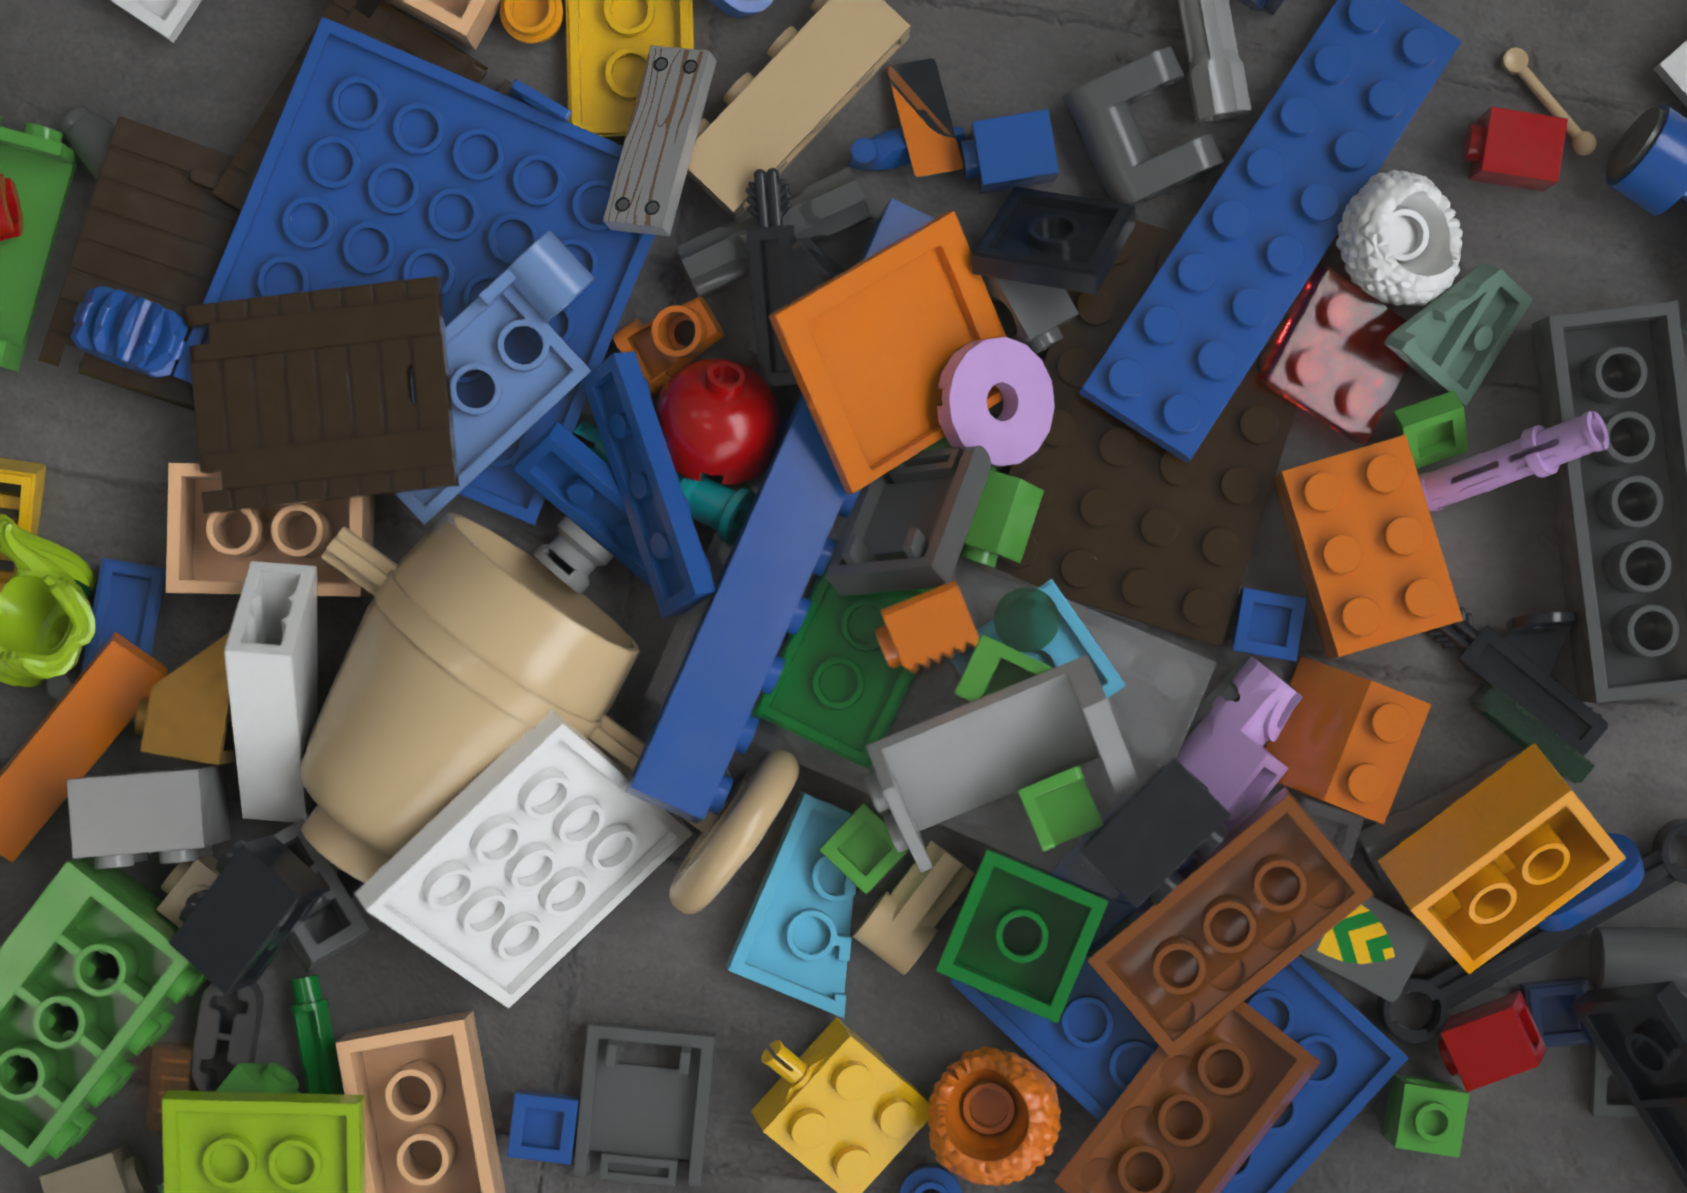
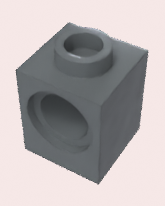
[983,276,1079,354]

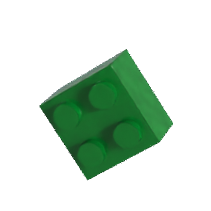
[936,847,1109,1023]

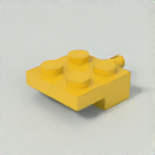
[750,1017,930,1193]

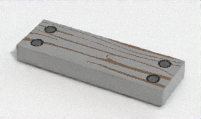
[603,45,717,237]

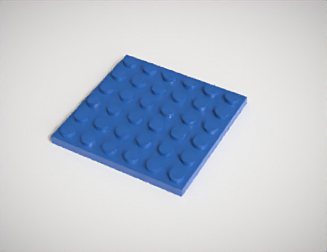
[173,16,655,525]

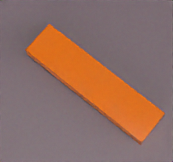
[0,632,168,863]

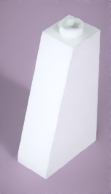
[224,561,318,823]

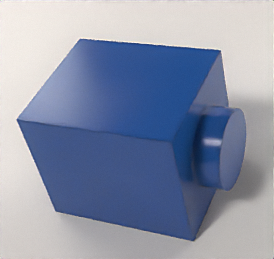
[960,109,1059,194]

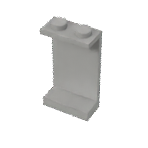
[864,654,1140,873]

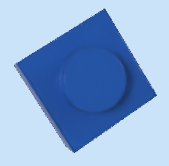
[1230,588,1307,661]
[507,1089,581,1165]

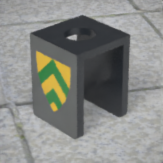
[1301,896,1432,1002]

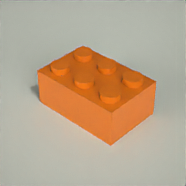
[1273,434,1463,660]

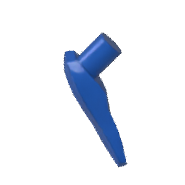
[847,127,965,170]

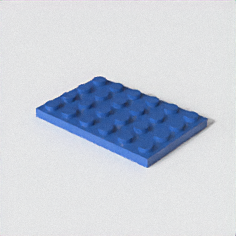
[950,793,1409,1193]

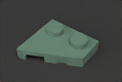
[1384,263,1533,407]

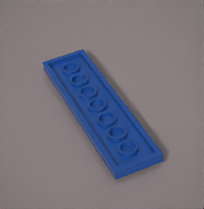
[1079,0,1462,464]

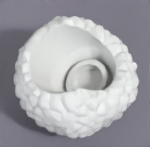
[1336,170,1463,306]

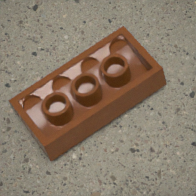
[1087,787,1374,1059]
[1054,1001,1321,1193]

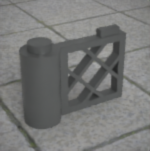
[1589,927,1687,1117]

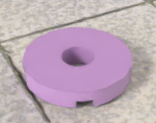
[937,337,1055,467]

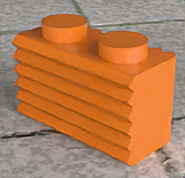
[874,580,980,675]

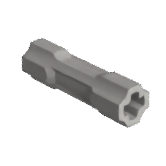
[1177,0,1251,123]

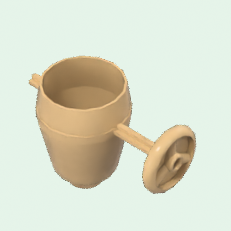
[300,513,799,914]

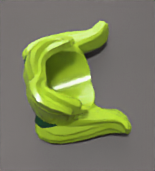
[0,514,97,687]

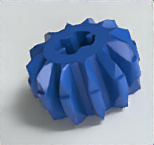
[70,286,188,378]

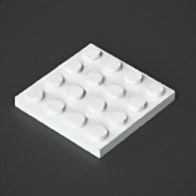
[355,710,693,1009]

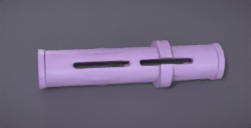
[1419,410,1609,512]

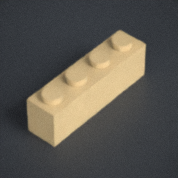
[687,0,911,221]

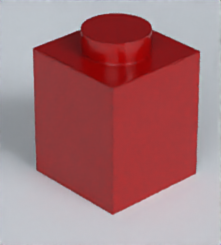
[1463,107,1568,192]
[1438,990,1547,1092]

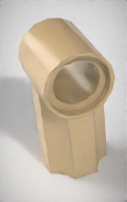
[852,840,975,975]

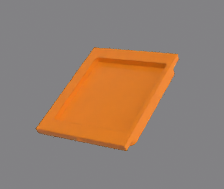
[769,211,1006,494]

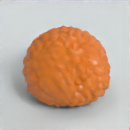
[928,1046,1061,1186]

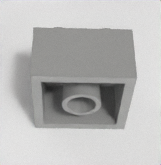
[67,764,231,869]

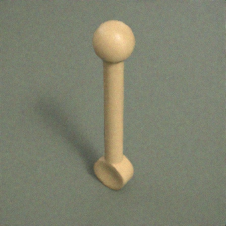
[1501,47,1597,156]

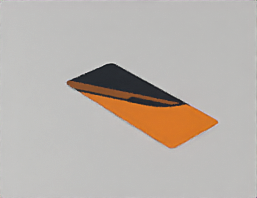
[887,58,963,177]

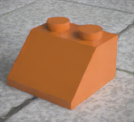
[1264,656,1432,825]

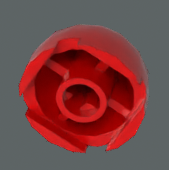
[655,359,781,484]

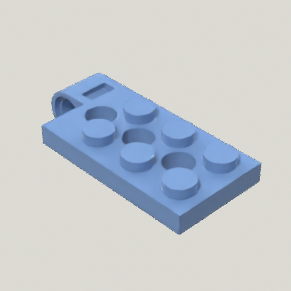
[395,230,595,525]

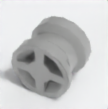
[533,515,614,595]

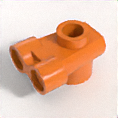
[613,296,725,399]

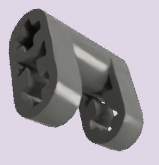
[1062,47,1225,207]

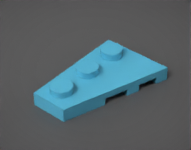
[725,791,857,1018]

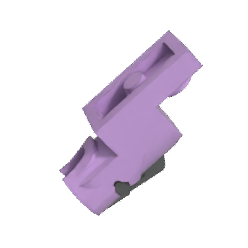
[1176,656,1303,860]

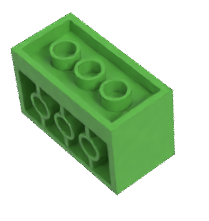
[0,857,207,1167]

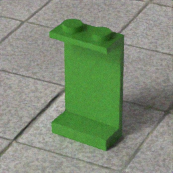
[0,116,79,373]

